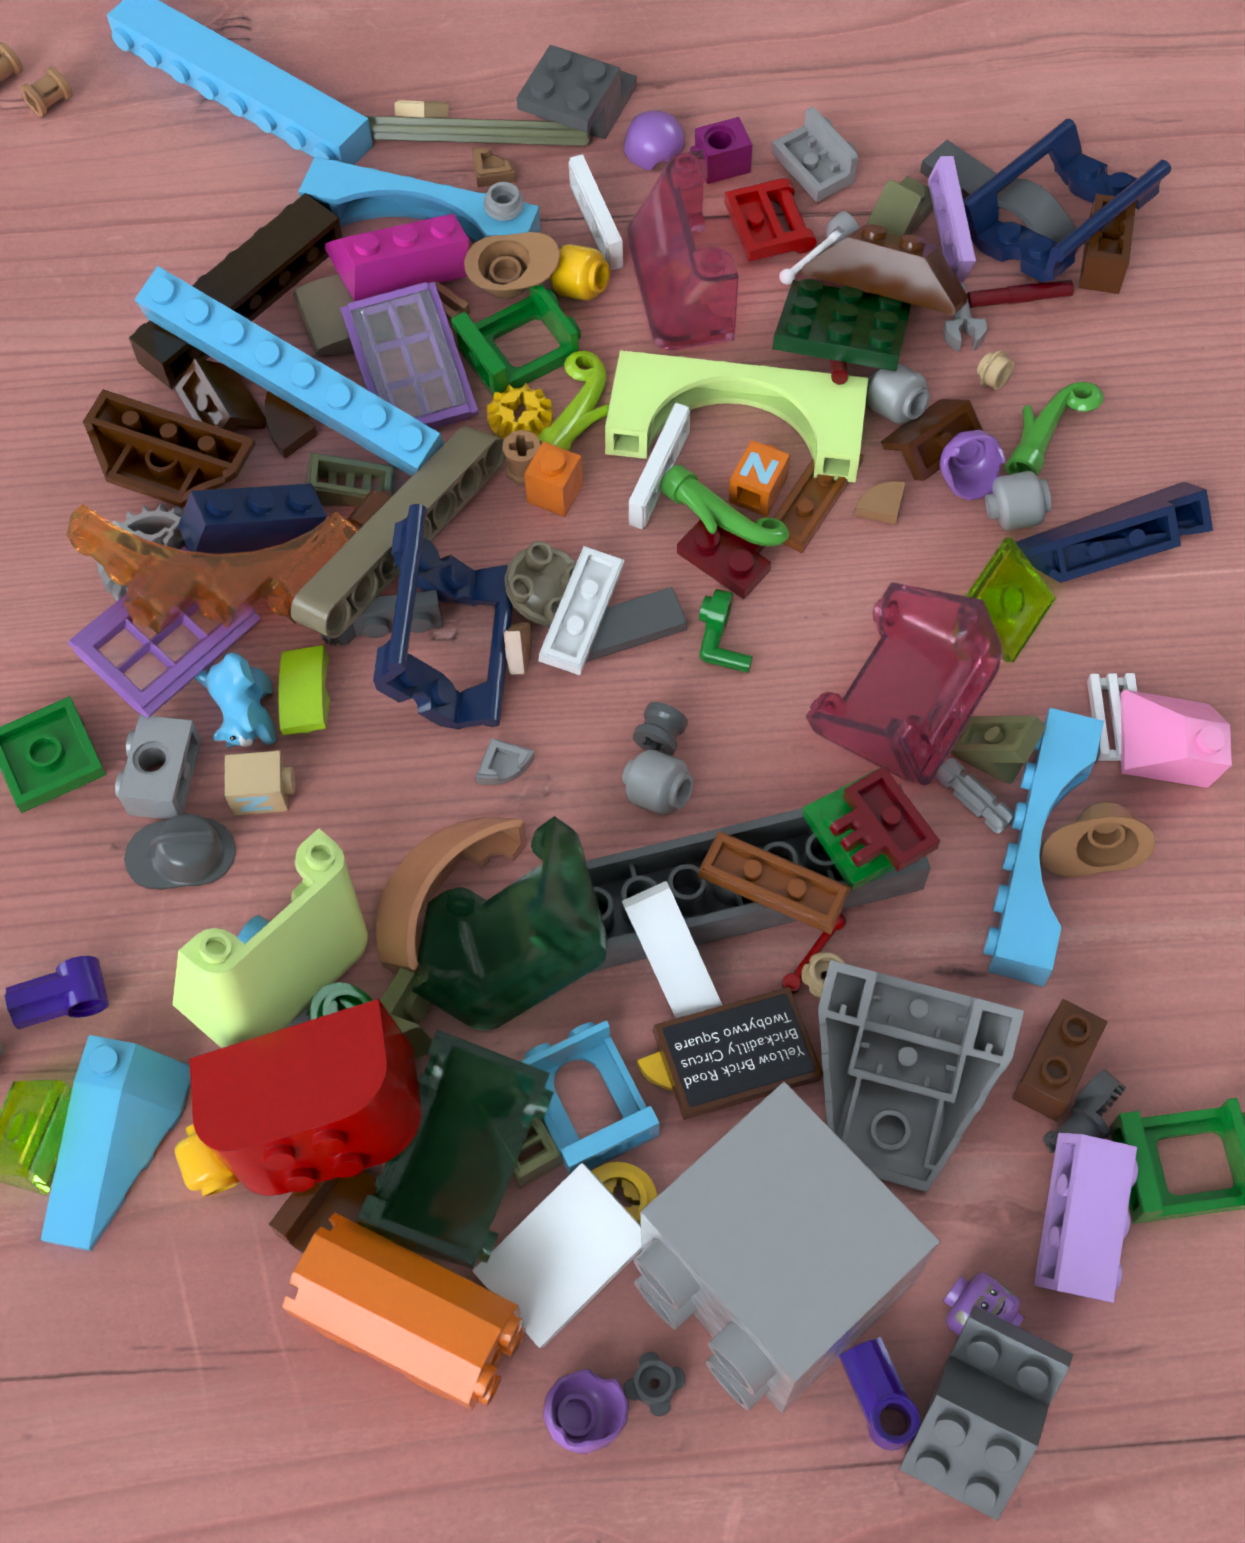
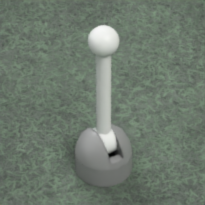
[779,211,860,285]

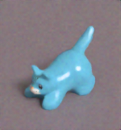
[194,652,276,748]

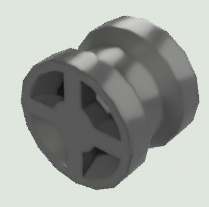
[633,702,688,756]

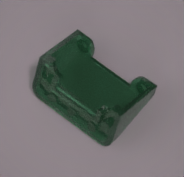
[411,816,608,1030]
[357,1029,554,1269]

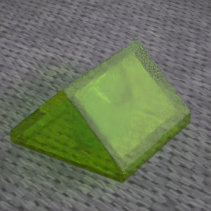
[953,537,1056,663]
[0,1079,72,1196]

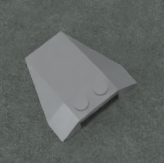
[818,960,1024,1192]

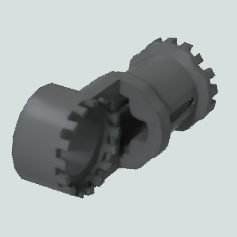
[1043,1069,1126,1156]

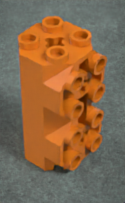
[282,1213,526,1410]

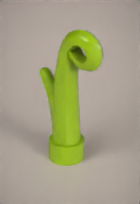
[538,350,609,451]

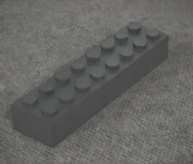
[536,784,930,980]

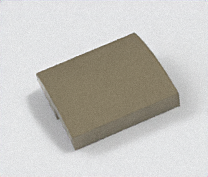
[293,274,397,355]

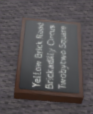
[652,987,823,1120]

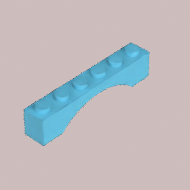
[298,156,541,244]
[983,708,1104,987]

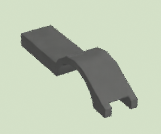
[920,140,1076,243]

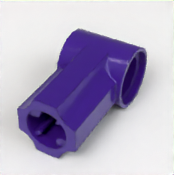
[4,956,109,1030]
[839,1337,920,1451]

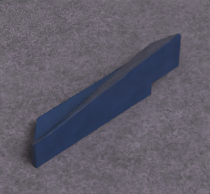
[1007,482,1213,583]

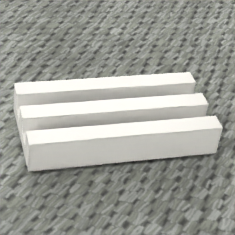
[1087,673,1137,761]

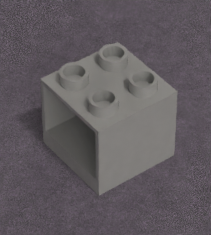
[633,1082,940,1413]

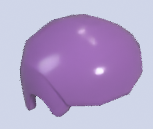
[624,110,685,170]
[939,430,1006,500]
[543,1369,629,1454]

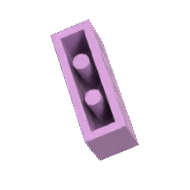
[1034,1133,1138,1303]

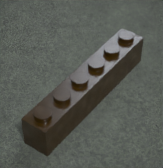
[129,193,343,389]

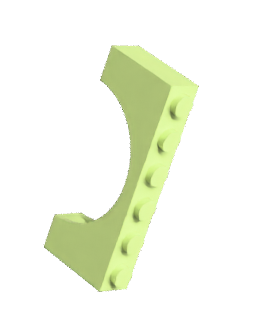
[605,350,868,483]

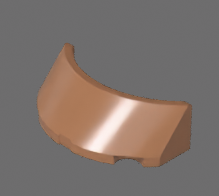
[376,817,527,983]

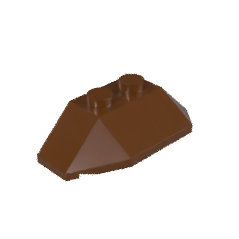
[802,224,968,316]
[83,389,256,508]

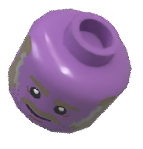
[943,1272,1024,1336]

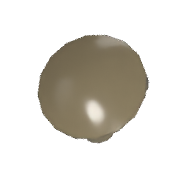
[504,541,577,626]

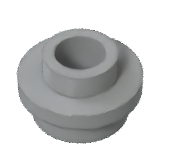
[484,182,524,221]

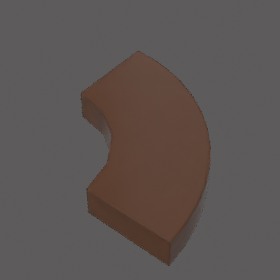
[265,391,317,458]

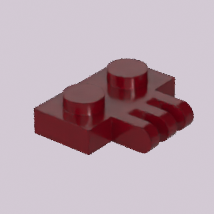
[677,512,771,599]
[829,766,940,872]

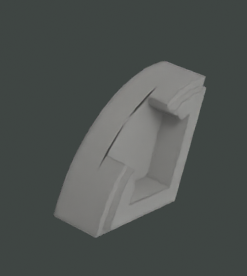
[476,738,535,785]

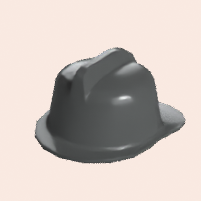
[124,814,236,889]

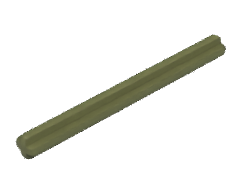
[365,116,590,146]

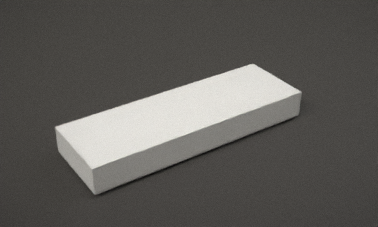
[569,154,623,271]
[629,403,690,530]
[538,546,624,675]
[622,881,722,1018]

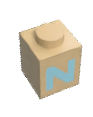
[225,751,295,815]

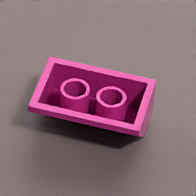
[325,214,469,302]

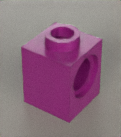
[690,117,753,184]

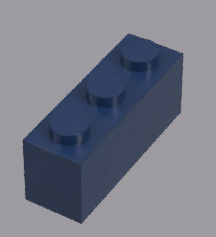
[178,483,327,559]

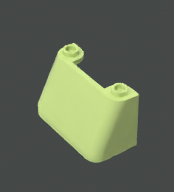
[172,828,368,1048]

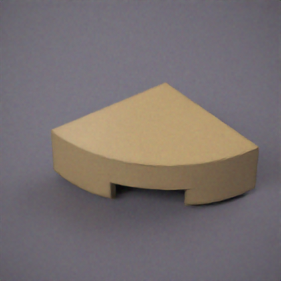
[395,100,449,118]

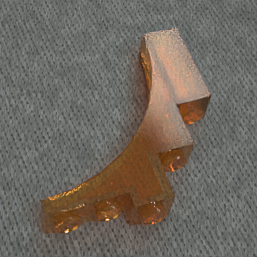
[66,504,359,634]

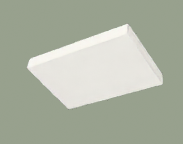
[472,1163,641,1348]

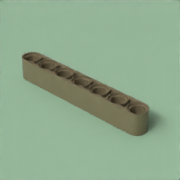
[291,426,505,638]

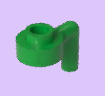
[699,589,753,673]

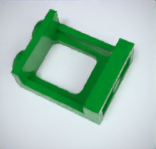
[451,284,581,397]
[1109,1098,1245,1224]

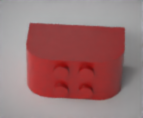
[189,999,422,1196]

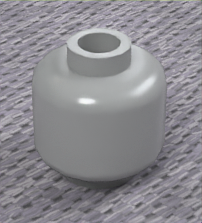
[867,363,930,424]
[985,471,1051,531]
[622,750,694,815]

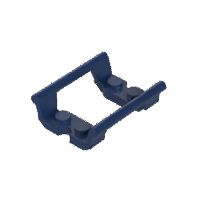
[963,118,1171,282]
[373,504,513,729]

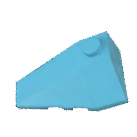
[41,1035,191,1251]

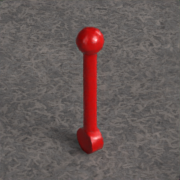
[782,913,846,994]

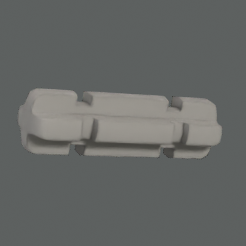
[935,758,1014,833]

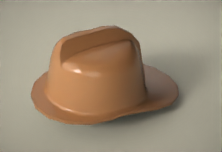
[464,232,560,299]
[1040,802,1156,877]

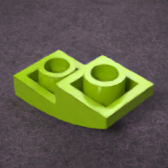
[279,645,330,736]

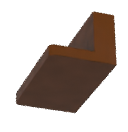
[174,359,266,432]
[881,399,983,481]
[268,1170,383,1254]

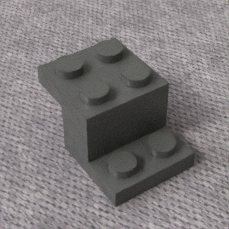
[516,45,637,139]
[899,1305,1073,1521]

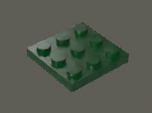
[772,279,911,371]

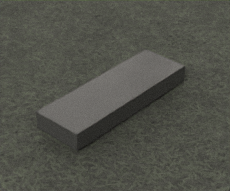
[549,587,687,662]

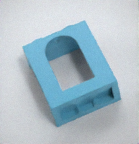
[518,1020,660,1175]

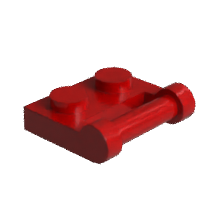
[724,178,817,262]

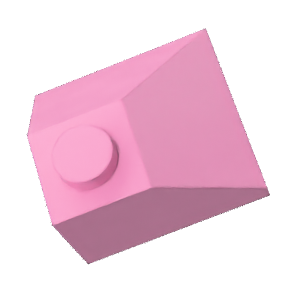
[1120,689,1232,788]

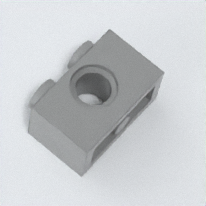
[115,714,202,820]

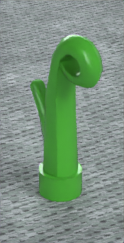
[1005,382,1104,476]
[660,465,790,547]

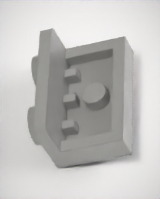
[772,107,858,202]

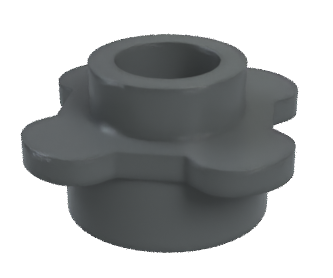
[624,1352,685,1416]

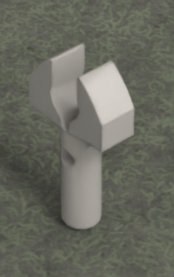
[943,282,987,352]

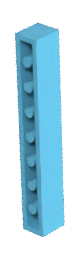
[107,0,373,165]
[134,266,444,477]

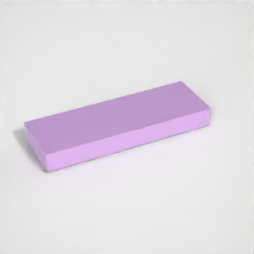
[928,156,976,282]

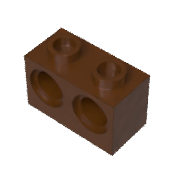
[1079,194,1136,294]
[1012,999,1108,1122]

